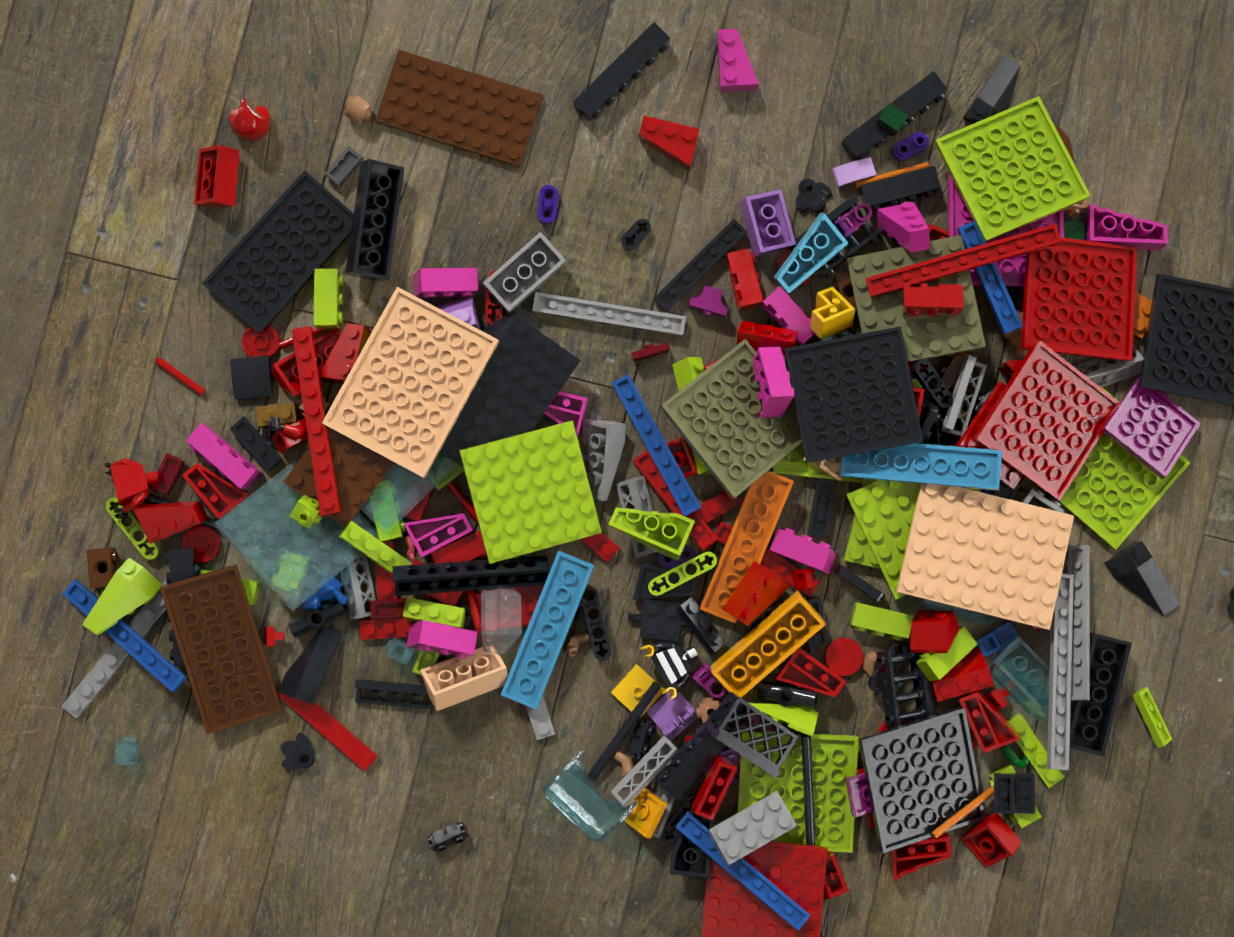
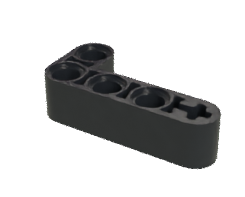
[578,587,611,661]

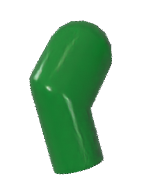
[1001,745,1029,769]

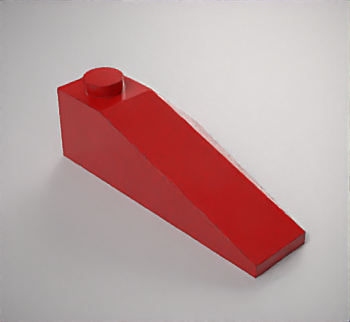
[270,329,341,397]

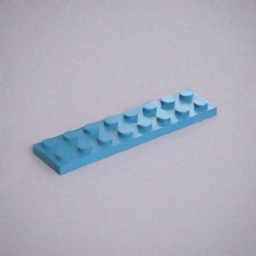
[840,443,1002,491]
[501,551,595,710]

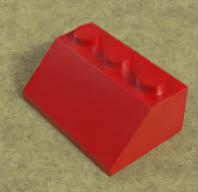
[194,145,240,208]
[931,647,994,702]

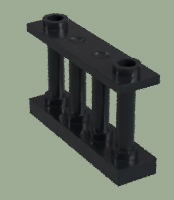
[794,194,883,279]
[876,646,935,729]

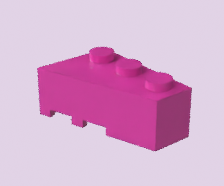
[717,29,759,92]
[877,202,930,252]
[413,268,478,298]
[760,286,815,346]
[753,347,794,418]
[544,391,588,436]
[404,513,475,558]
[770,528,838,575]
[406,620,477,659]

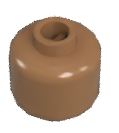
[343,95,373,124]

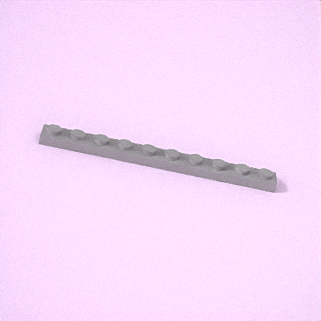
[61,564,201,718]
[1047,574,1074,771]

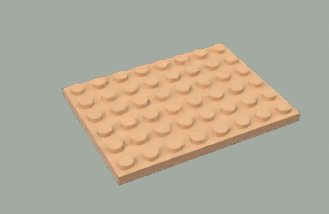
[322,287,499,478]
[896,484,1074,630]

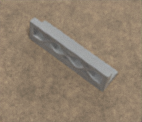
[1074,345,1144,388]
[941,355,987,437]
[616,476,657,557]
[334,542,376,620]
[611,735,679,808]

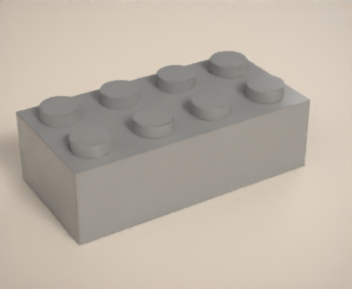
[483,232,566,314]
[707,791,797,867]

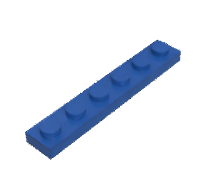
[957,221,1023,335]

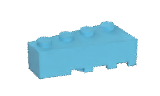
[773,213,848,293]

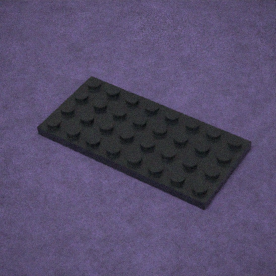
[202,170,354,334]
[440,316,581,468]

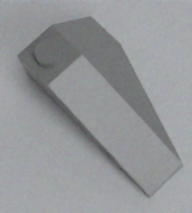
[582,419,626,501]

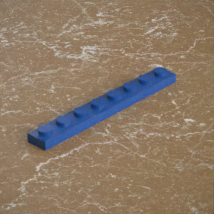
[612,374,701,517]
[62,579,187,692]
[675,812,810,931]

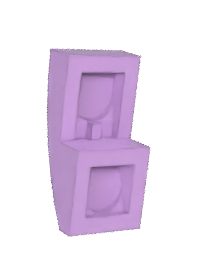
[832,157,876,187]

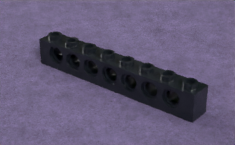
[392,556,551,596]

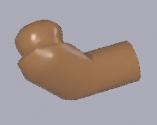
[566,632,590,657]
[863,652,877,677]
[613,750,634,778]

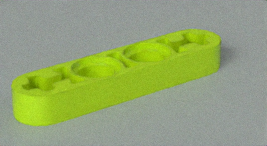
[106,498,161,560]
[648,552,717,596]

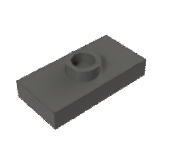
[324,145,364,187]

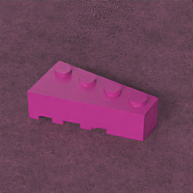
[1084,204,1167,251]
[186,423,263,490]

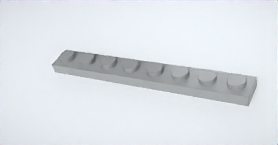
[532,292,686,336]
[1068,545,1090,701]

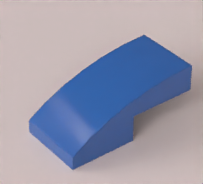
[976,621,1020,657]

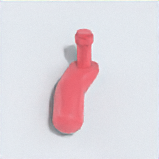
[405,535,415,561]

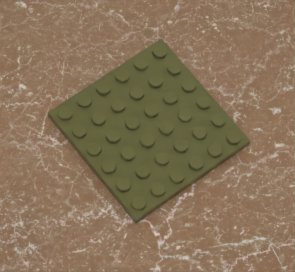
[847,235,986,363]
[659,339,802,499]

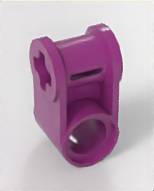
[834,204,872,238]
[691,662,726,698]

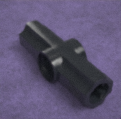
[288,600,348,638]
[757,680,818,709]

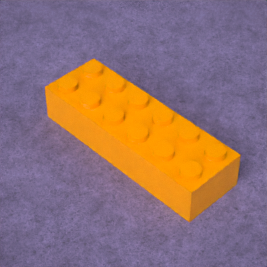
[710,591,826,698]

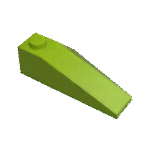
[608,507,695,561]
[82,558,163,636]
[748,702,818,736]

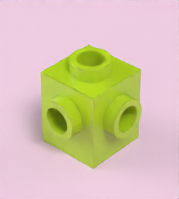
[290,495,322,529]

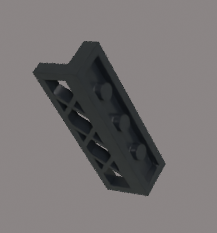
[355,679,433,709]

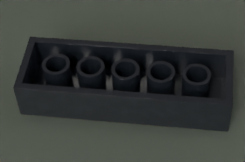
[345,159,405,282]
[1069,632,1132,757]

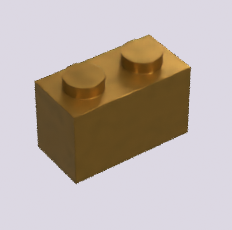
[256,403,300,428]

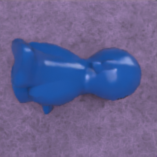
[299,574,348,611]

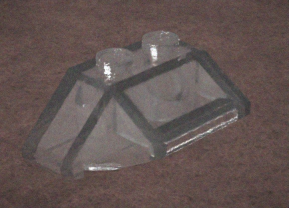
[481,588,522,655]

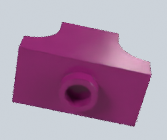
[689,286,728,318]

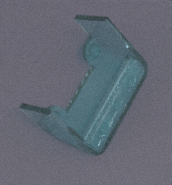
[543,749,638,842]

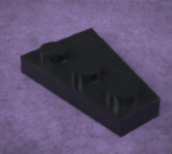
[633,562,698,600]

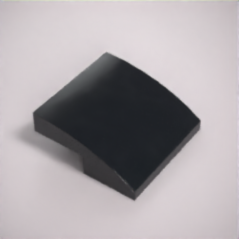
[230,355,274,399]
[994,773,1035,814]

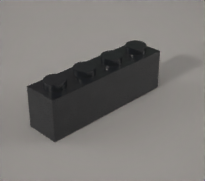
[859,166,941,212]

